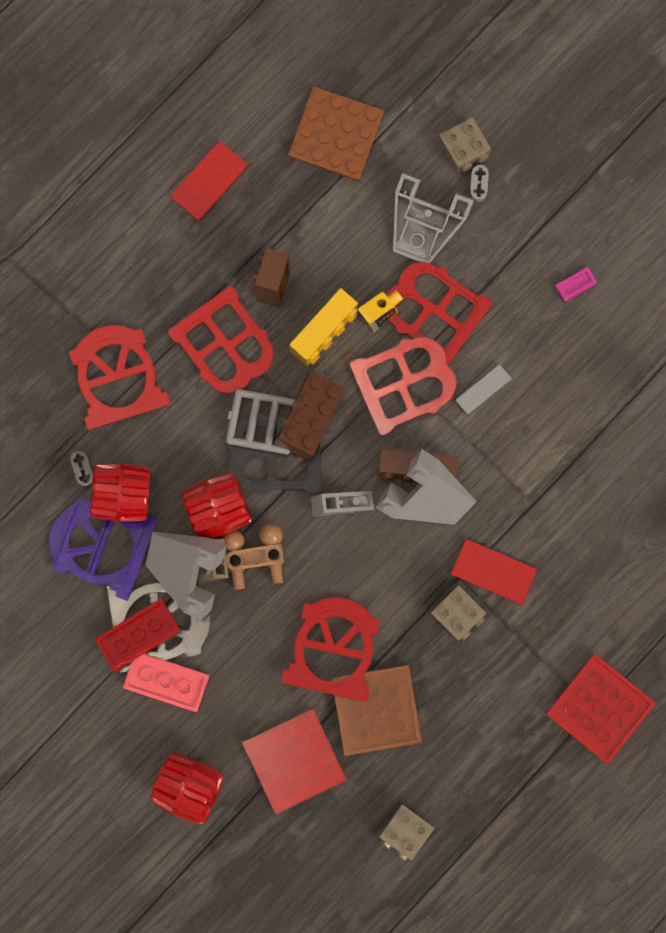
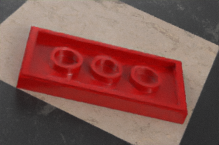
[170,141,248,222]
[451,539,537,605]
[95,598,181,672]

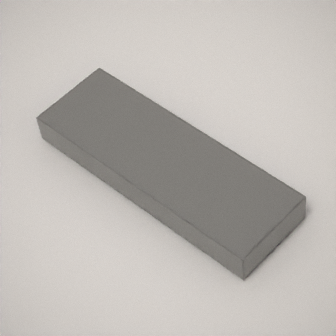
[455,364,512,416]

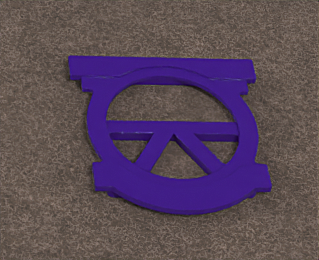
[49,497,158,601]

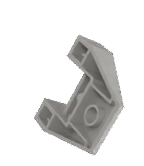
[393,172,475,264]
[376,449,476,525]
[146,532,226,620]

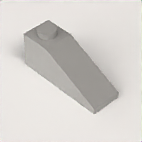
[311,491,374,517]

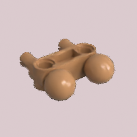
[220,523,285,590]

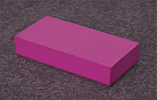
[554,267,598,302]

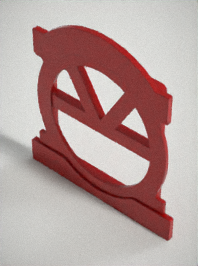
[69,325,170,430]
[281,598,380,702]

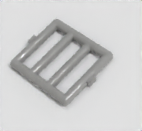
[226,389,295,455]

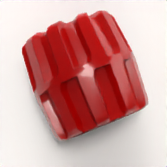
[90,463,150,522]
[181,473,251,539]
[151,753,224,824]

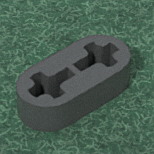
[70,451,93,487]

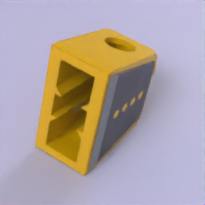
[358,291,403,332]

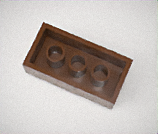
[253,248,291,307]
[274,372,345,461]
[378,448,459,483]

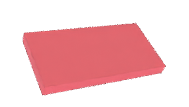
[123,654,210,712]

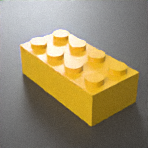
[289,288,358,366]

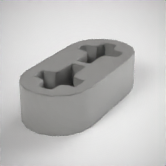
[470,165,489,202]

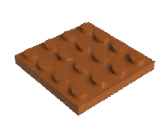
[288,86,384,182]
[332,665,422,756]

